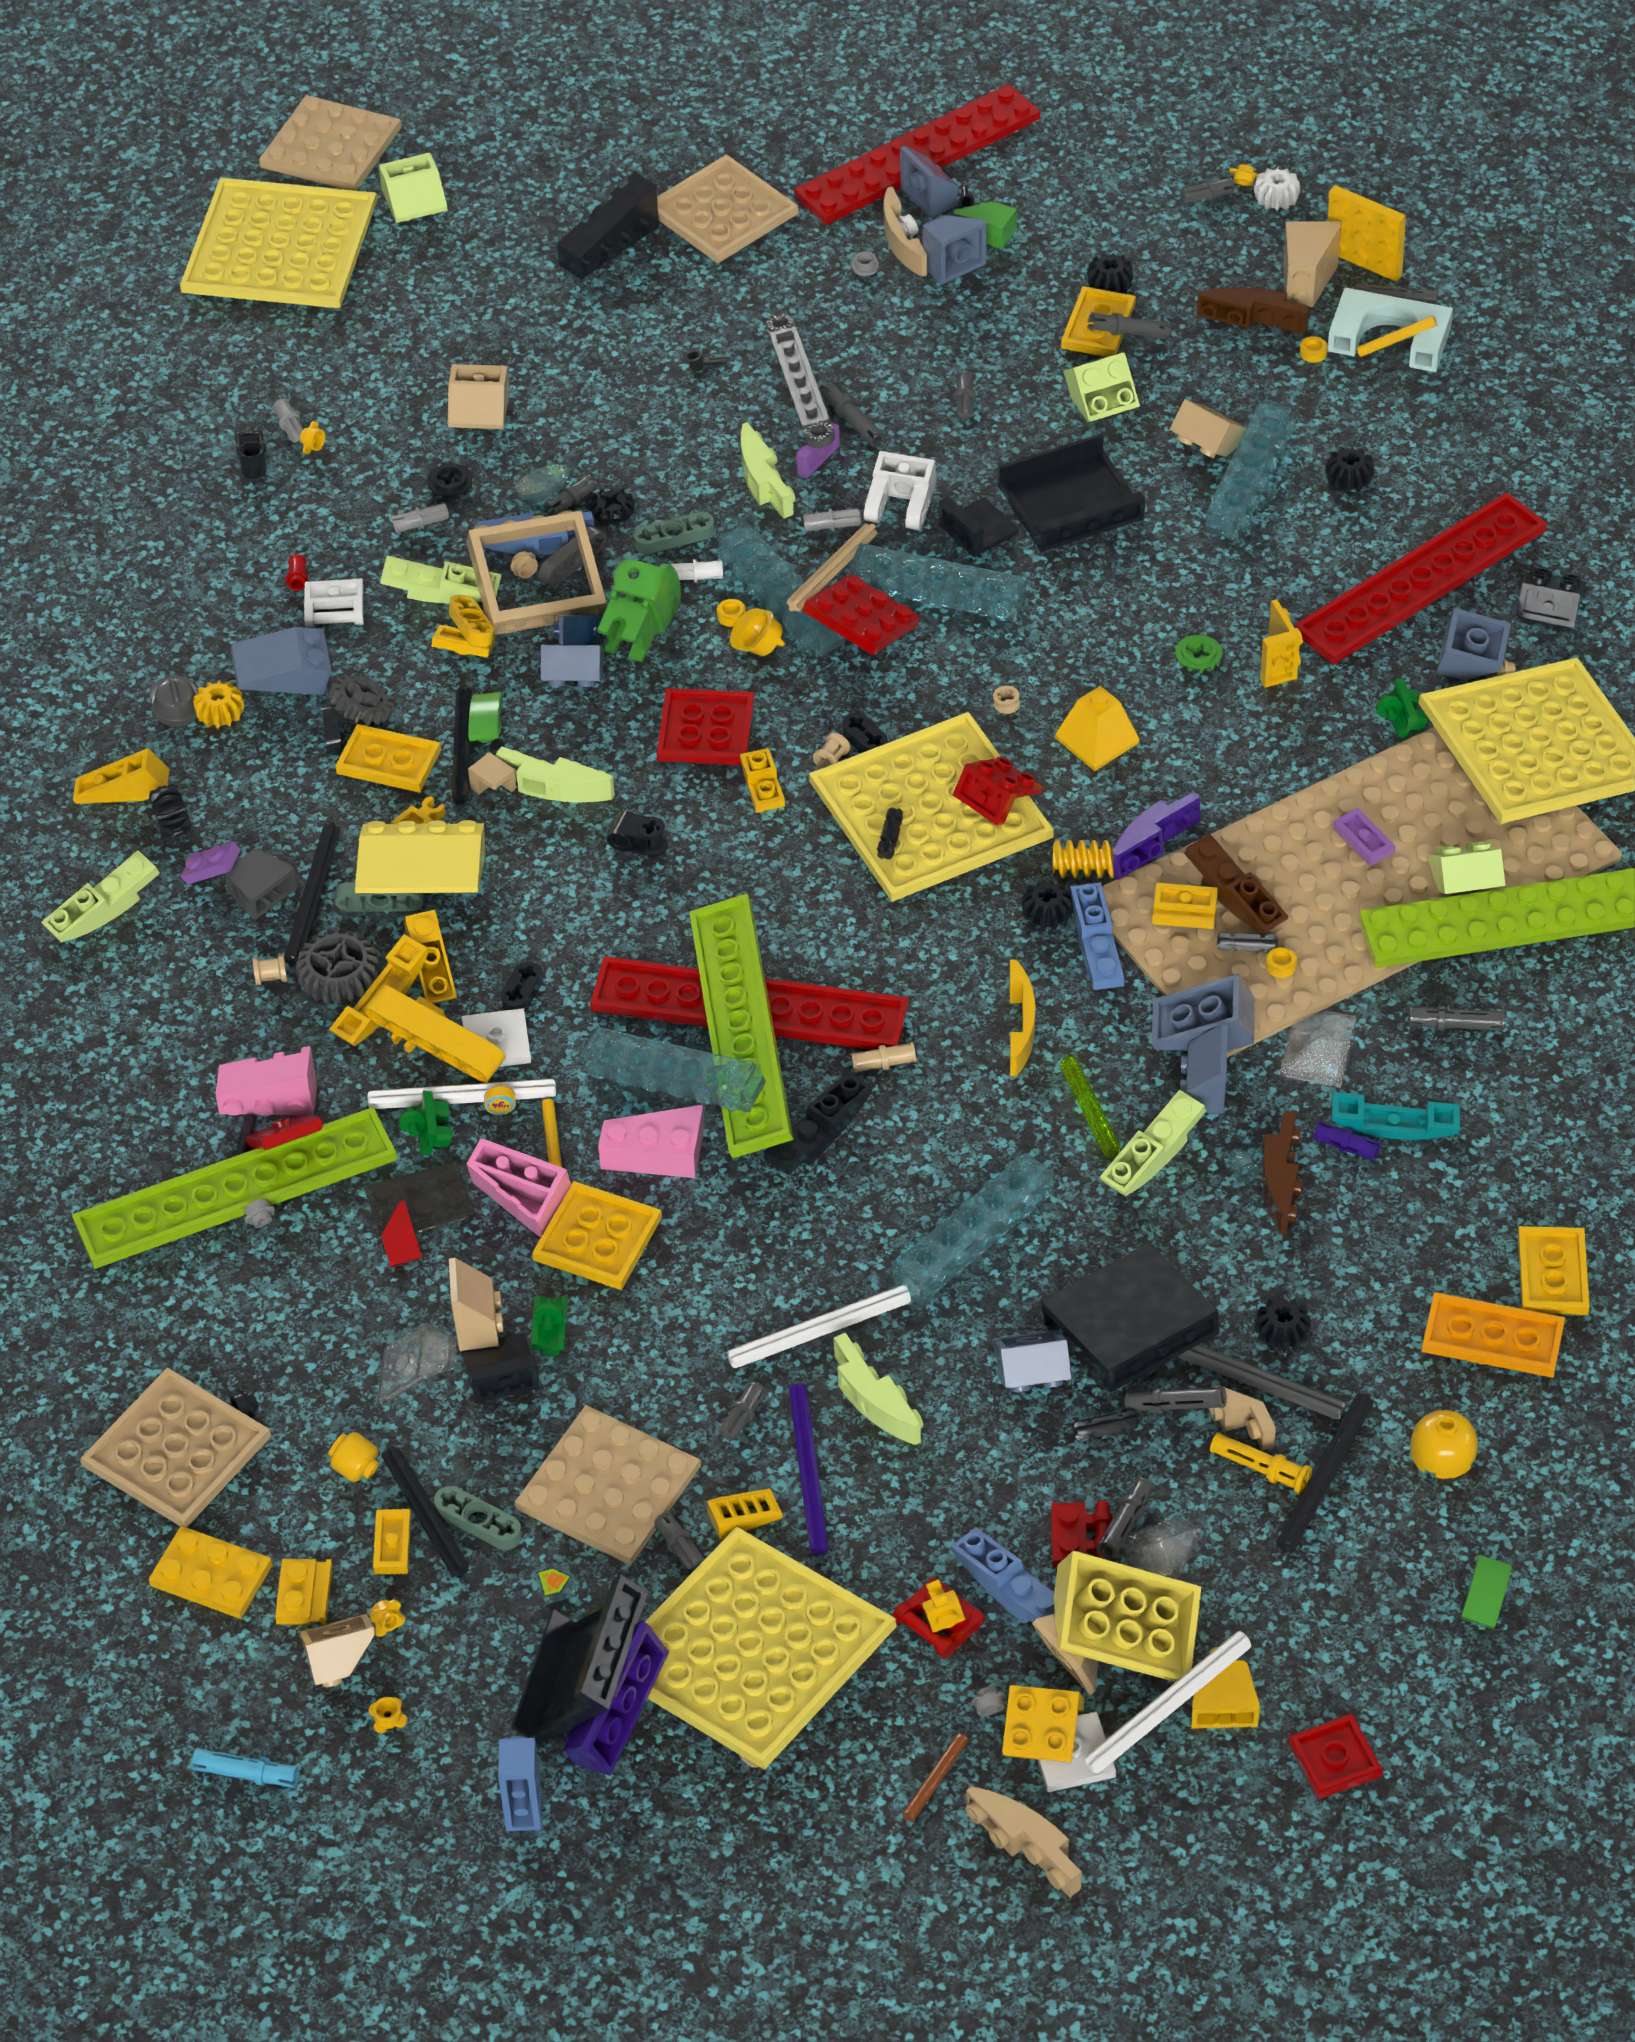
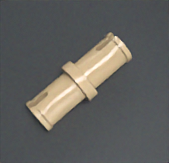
[851,1042,917,1073]

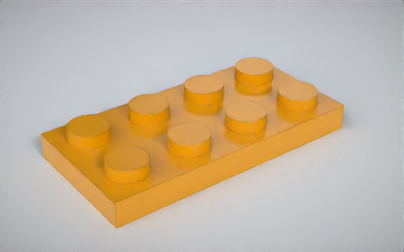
[1422,1292,1565,1378]

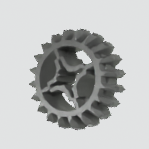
[296,929,380,1006]

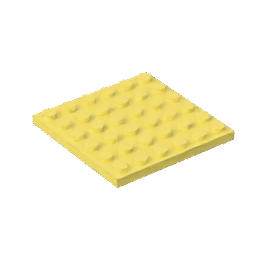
[180,178,377,308]
[1418,658,1635,824]
[809,712,1054,902]
[645,1527,897,1770]

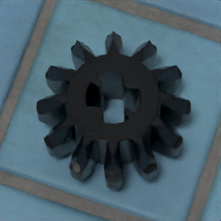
[1087,252,1133,293]
[1326,446,1375,493]
[149,784,191,837]
[1021,879,1073,931]
[1255,1296,1311,1353]

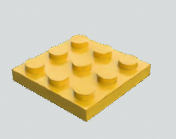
[1328,185,1406,282]
[532,1181,662,1290]

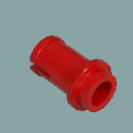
[286,554,309,591]

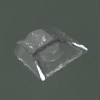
[1279,1010,1356,1088]
[377,1323,457,1405]
[1120,1517,1201,1579]

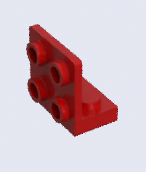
[953,757,1043,826]

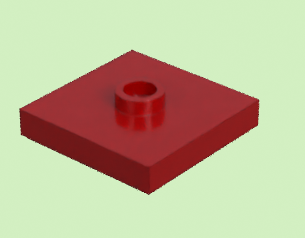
[245,1114,323,1150]
[1287,1713,1383,1800]

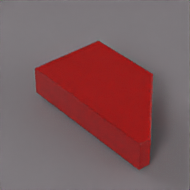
[381,1200,422,1268]

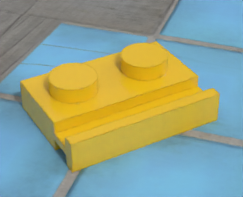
[1152,882,1218,929]
[275,1559,333,1625]

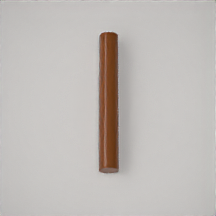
[902,1733,968,1822]

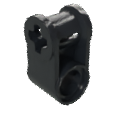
[234,427,267,479]
[606,811,668,857]

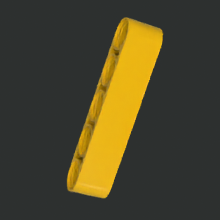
[363,985,506,1083]

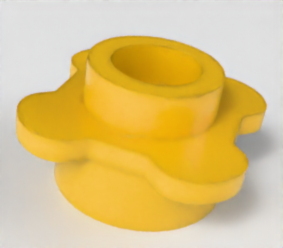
[1229,165,1259,186]
[300,421,325,454]
[369,1600,405,1637]
[368,1697,407,1733]

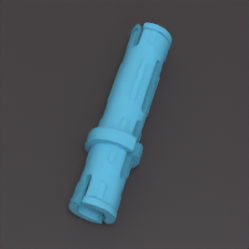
[192,1748,300,1789]

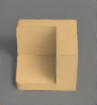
[468,752,517,794]

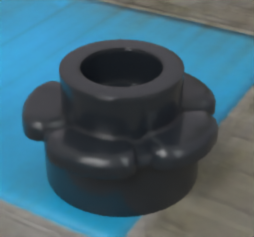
[230,1388,258,1418]

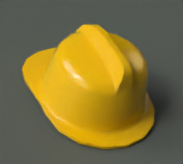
[730,608,785,656]

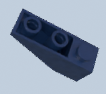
[554,614,603,645]

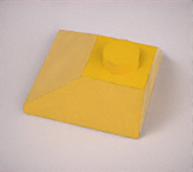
[1055,686,1139,772]

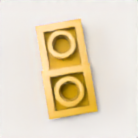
[740,748,785,813]

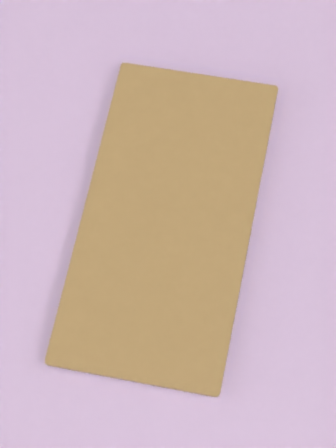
[1102,727,1622,1058]

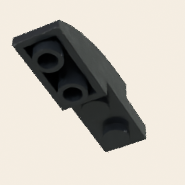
[764,1071,872,1175]

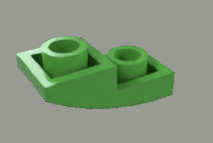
[468,692,503,743]
[1460,1555,1512,1630]

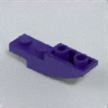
[1113,792,1201,880]

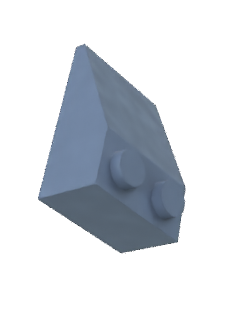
[230,627,331,695]
[1152,974,1255,1051]

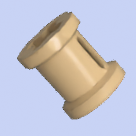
[813,732,850,769]
[253,954,287,986]

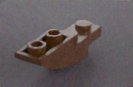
[1197,287,1310,334]
[1184,834,1289,934]
[1262,1111,1304,1235]

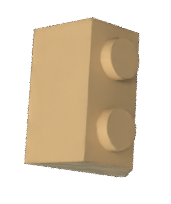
[1169,399,1252,458]
[449,1258,504,1351]

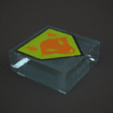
[535,1562,577,1605]

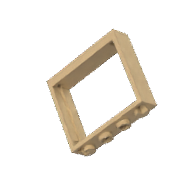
[467,510,607,635]

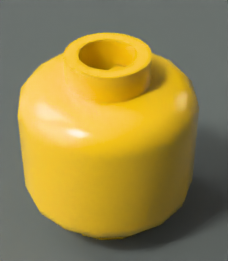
[328,1432,380,1482]

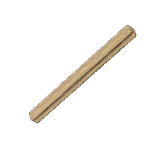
[787,523,878,612]

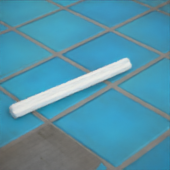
[367,1079,556,1109]
[727,1285,911,1368]
[1084,1631,1251,1774]

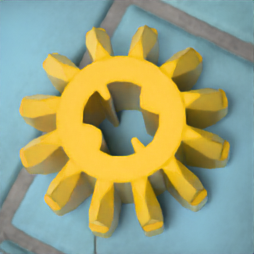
[193,679,245,729]

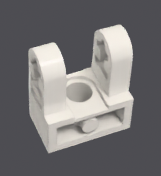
[864,451,937,530]

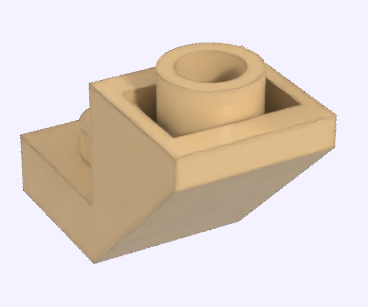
[1209,1385,1276,1451]

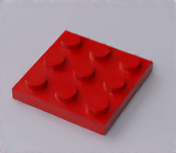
[802,574,921,655]
[657,688,754,765]

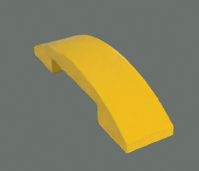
[329,934,429,1046]
[1010,960,1035,1076]

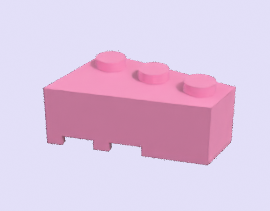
[215,1046,317,1116]
[598,1105,705,1178]
[467,1138,571,1238]

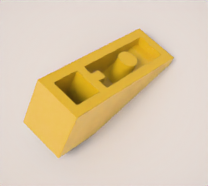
[73,748,170,804]

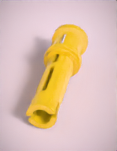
[1210,1432,1312,1495]

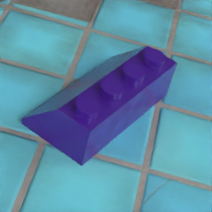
[563,1621,669,1776]

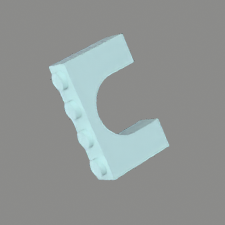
[1328,287,1453,372]

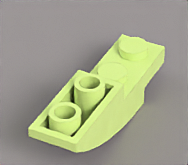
[741,422,795,519]
[380,555,501,604]
[496,746,614,802]
[41,850,160,942]
[1100,1090,1206,1196]
[834,1333,923,1445]

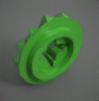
[1175,635,1222,674]

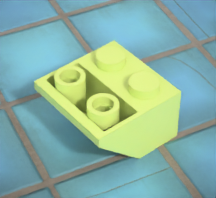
[379,153,448,223]
[1063,352,1140,422]
[1427,841,1505,894]

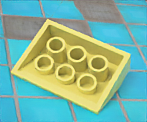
[355,820,486,893]
[1054,1551,1201,1682]

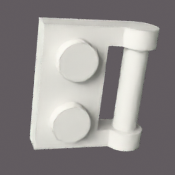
[304,579,364,628]

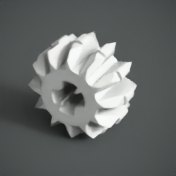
[1254,167,1300,211]

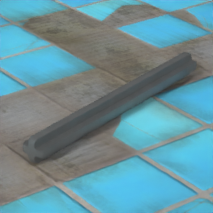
[1177,1345,1346,1420]

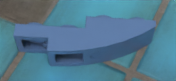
[476,511,594,555]
[1070,882,1124,990]
[951,1527,1055,1624]

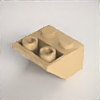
[448,364,510,429]

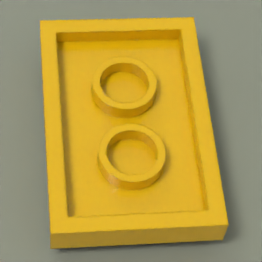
[1061,286,1136,357]
[335,724,441,793]
[1518,1226,1590,1315]
[149,1526,273,1619]

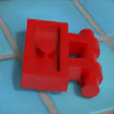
[1051,1501,1113,1568]

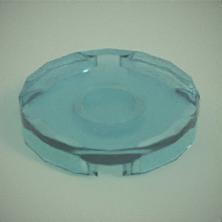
[515,464,571,504]

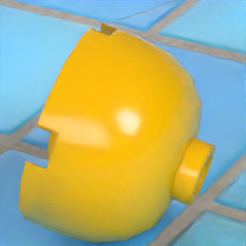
[1410,1410,1478,1479]

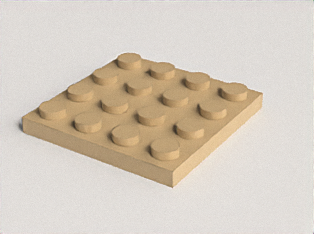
[259,95,402,191]
[657,154,798,263]
[80,1368,271,1527]
[515,1405,701,1565]

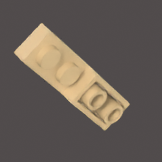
[965,1786,1081,1897]

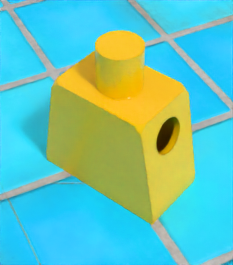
[1191,1647,1260,1729]

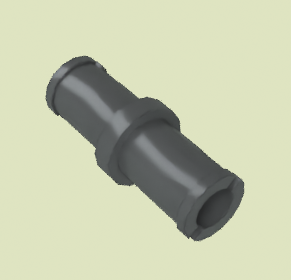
[543,474,597,516]

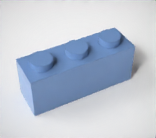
[498,1736,542,1831]

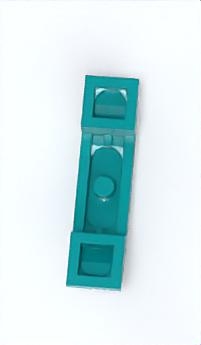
[1331,1092,1460,1140]

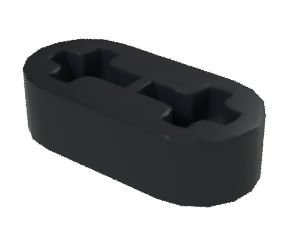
[322,704,342,754]
[843,713,888,753]
[500,962,542,1012]

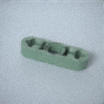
[634,512,715,554]
[335,882,424,912]
[434,1486,522,1550]

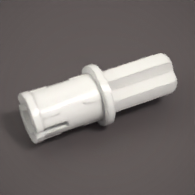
[671,560,723,582]

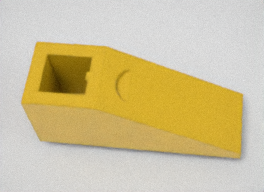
[404,910,457,1004]

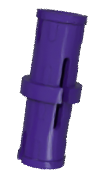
[1313,1120,1381,1162]

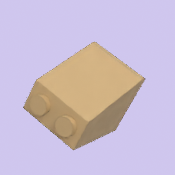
[1283,221,1341,307]

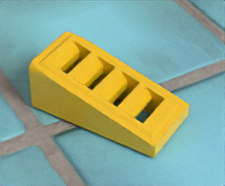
[707,1488,783,1540]

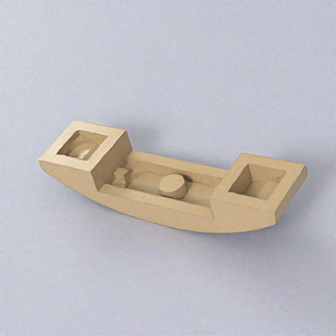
[884,187,927,276]

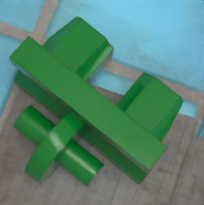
[1376,678,1428,738]
[398,1090,452,1155]
[531,1296,568,1356]

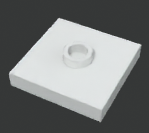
[462,1008,531,1067]
[1037,1712,1116,1793]

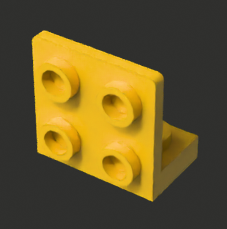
[1260,599,1303,688]
[1002,1685,1085,1763]

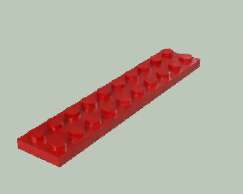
[794,84,1040,225]
[1294,492,1547,665]
[590,956,909,1050]

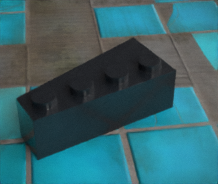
[557,171,659,279]

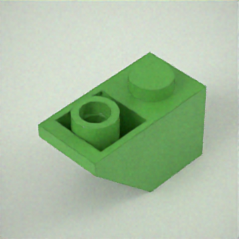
[954,201,1017,249]

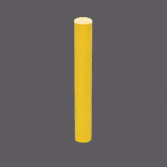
[1357,315,1438,357]
[541,1099,562,1167]

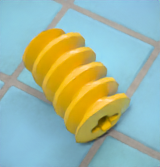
[1053,840,1114,879]

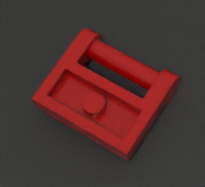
[892,1576,985,1659]

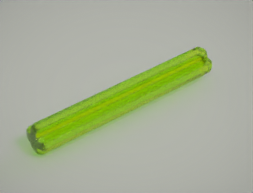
[1061,1056,1121,1158]

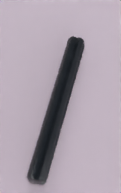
[452,687,472,803]
[382,1445,469,1578]

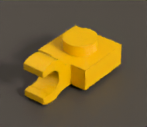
[922,1579,965,1633]

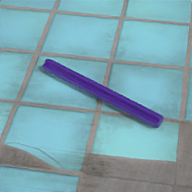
[789,1383,828,1556]

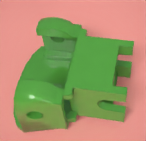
[597,559,681,663]

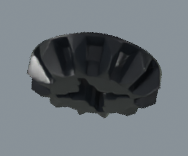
[427,463,472,499]
[589,487,635,524]

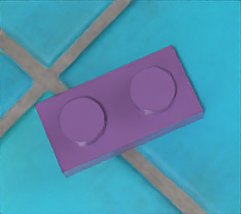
[796,422,840,479]
[1333,808,1395,866]
[180,842,241,885]

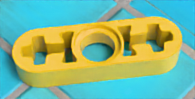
[449,595,494,647]

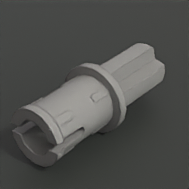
[273,399,303,443]
[391,503,449,534]
[803,508,861,532]

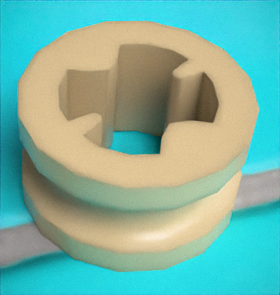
[993,686,1020,714]

